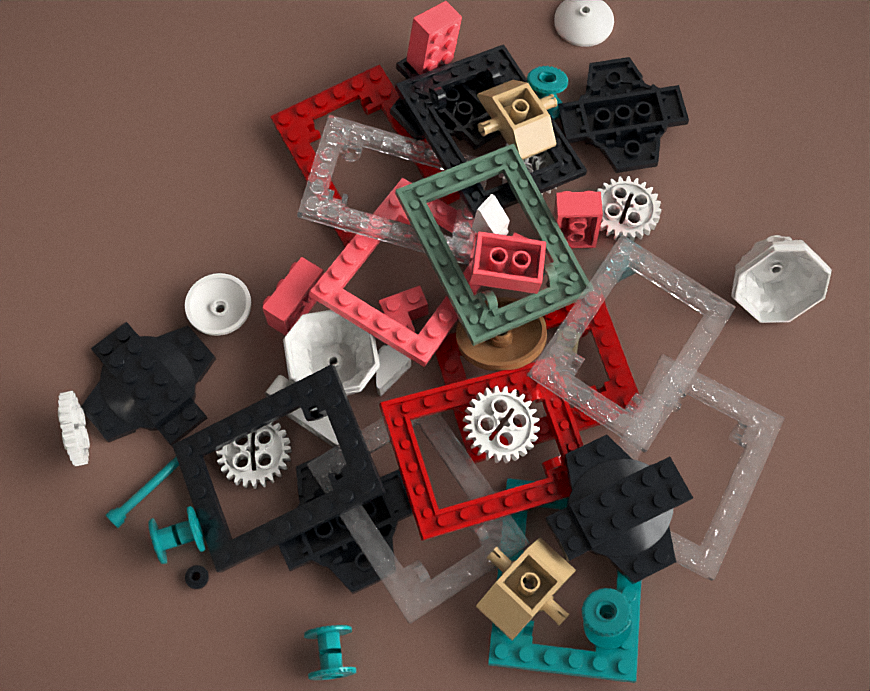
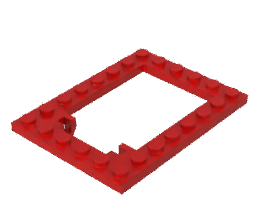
[270,64,460,248]
[435,289,645,465]
[379,358,584,541]

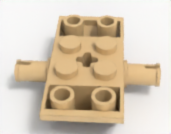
[477,80,557,160]
[476,537,576,641]

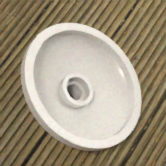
[554,0,614,47]
[185,273,252,336]

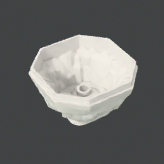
[731,235,832,323]
[283,310,380,396]

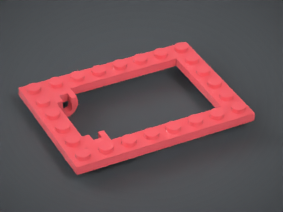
[309,178,482,367]

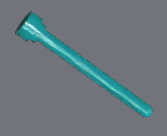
[105,457,179,528]

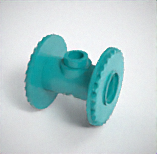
[527,66,568,120]
[148,506,205,564]
[582,588,632,649]
[304,625,357,680]

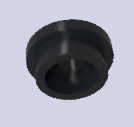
[185,565,209,589]

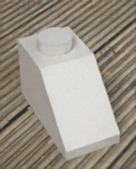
[472,194,509,235]
[376,345,412,396]

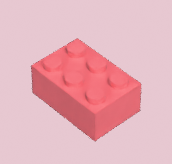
[406,1,462,75]
[553,190,603,248]
[470,231,546,294]
[262,257,324,336]

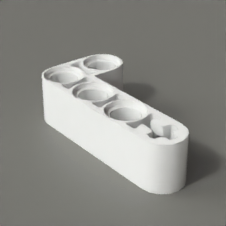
[265,375,340,448]

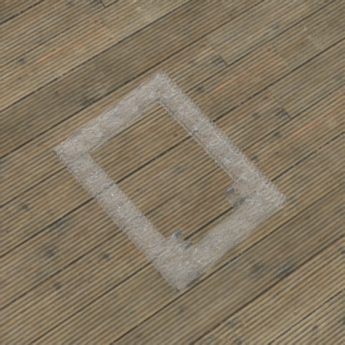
[297,114,487,265]
[527,235,736,453]
[618,354,785,581]
[307,413,530,625]

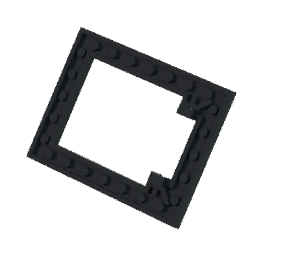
[395,44,587,218]
[172,364,386,573]

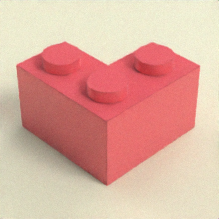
[379,286,428,333]

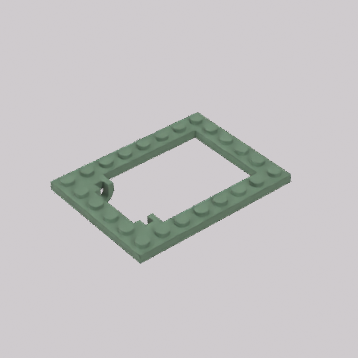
[395,143,594,346]

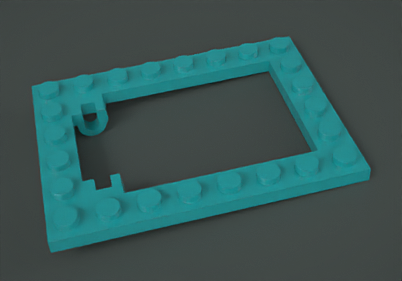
[488,478,642,683]

